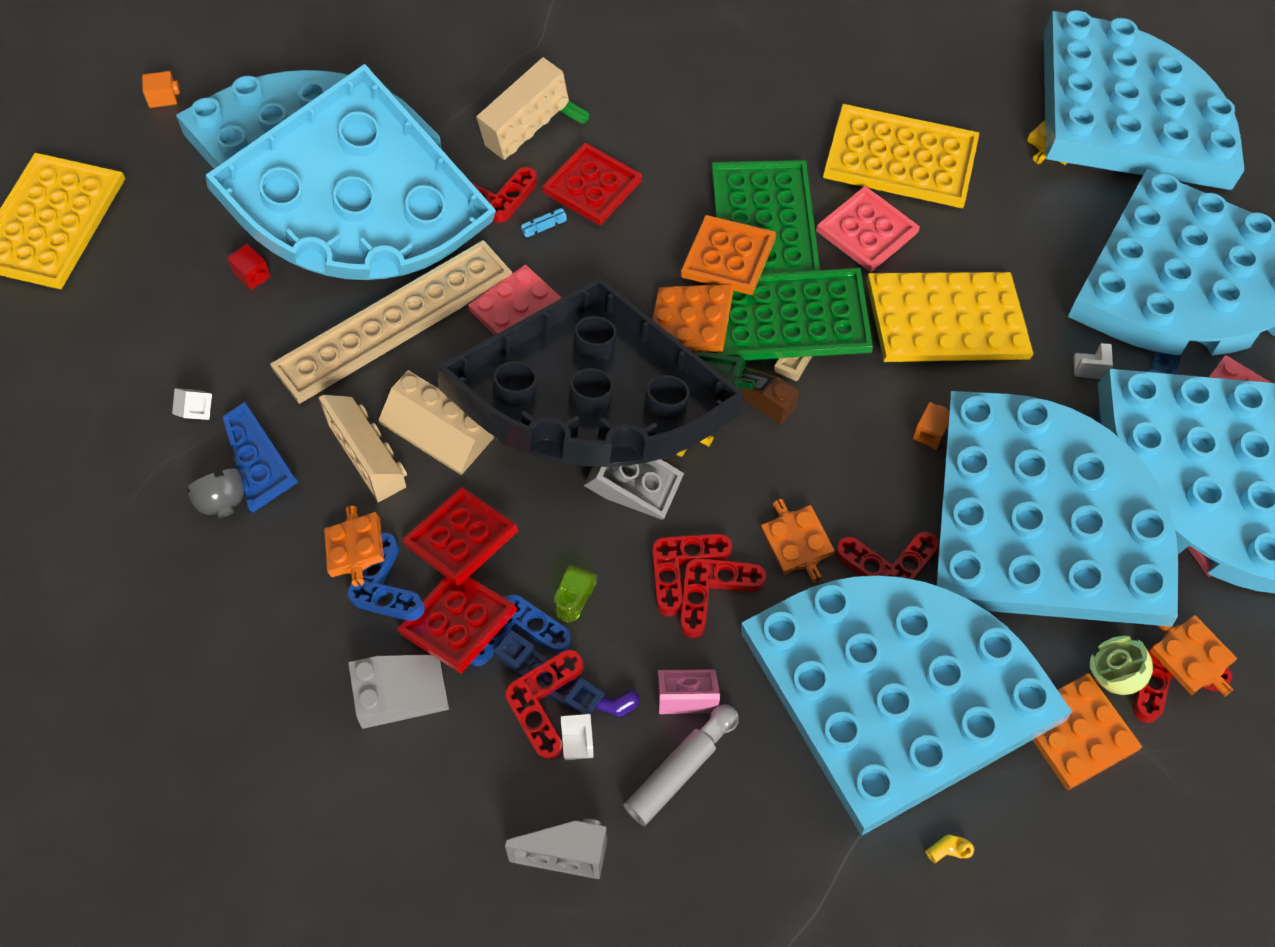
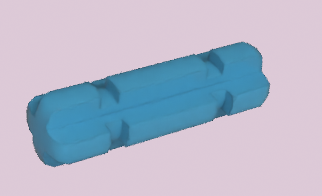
[521,208,567,237]

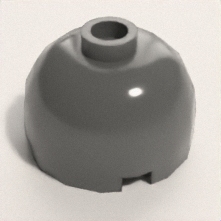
[186,468,244,518]

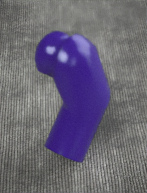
[596,689,639,717]

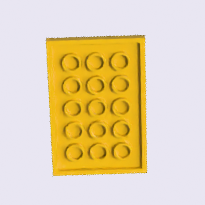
[823,104,979,208]
[0,153,125,289]
[866,272,1034,362]

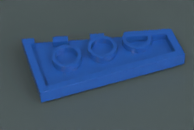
[223,402,298,513]

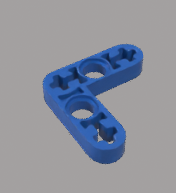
[347,533,425,621]
[470,595,571,666]

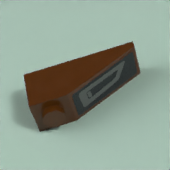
[739,367,800,425]

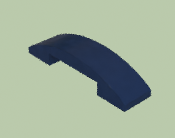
[494,630,605,715]

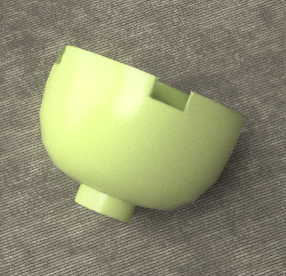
[1090,636,1153,695]

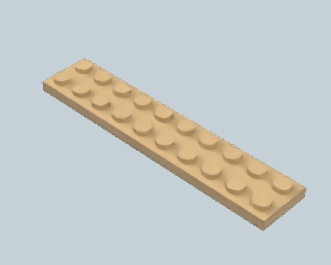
[270,240,512,404]

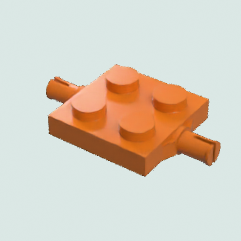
[761,499,835,583]
[324,506,384,586]
[1150,615,1237,697]

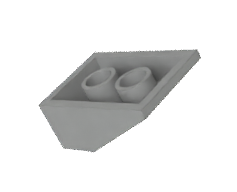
[584,459,684,520]
[348,655,449,729]
[505,819,607,879]

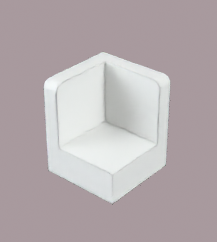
[1073,343,1113,379]
[172,388,212,420]
[561,714,594,760]

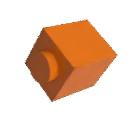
[142,71,180,108]
[913,402,950,450]

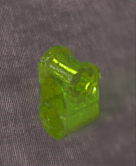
[555,565,597,622]

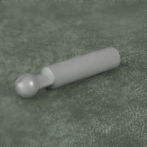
[624,704,738,826]

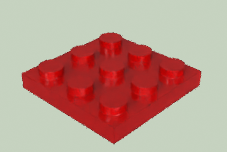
[542,143,642,226]
[402,487,518,586]
[398,577,517,674]

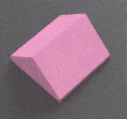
[658,669,720,714]

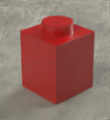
[227,244,271,290]

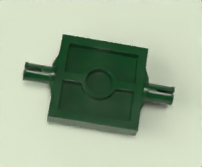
[695,351,755,391]

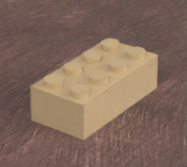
[476,57,569,160]

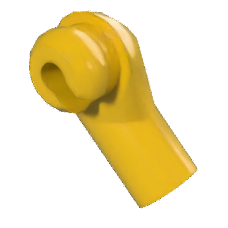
[925,835,974,863]

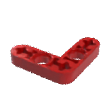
[471,167,537,223]
[836,532,939,580]
[652,534,732,616]
[680,558,766,638]
[1133,643,1232,723]
[506,650,584,759]

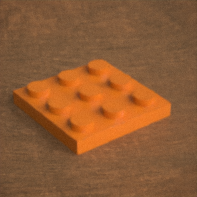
[681,215,776,295]
[652,284,733,353]
[1033,673,1142,791]

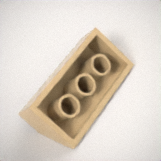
[378,370,494,475]
[319,395,407,503]

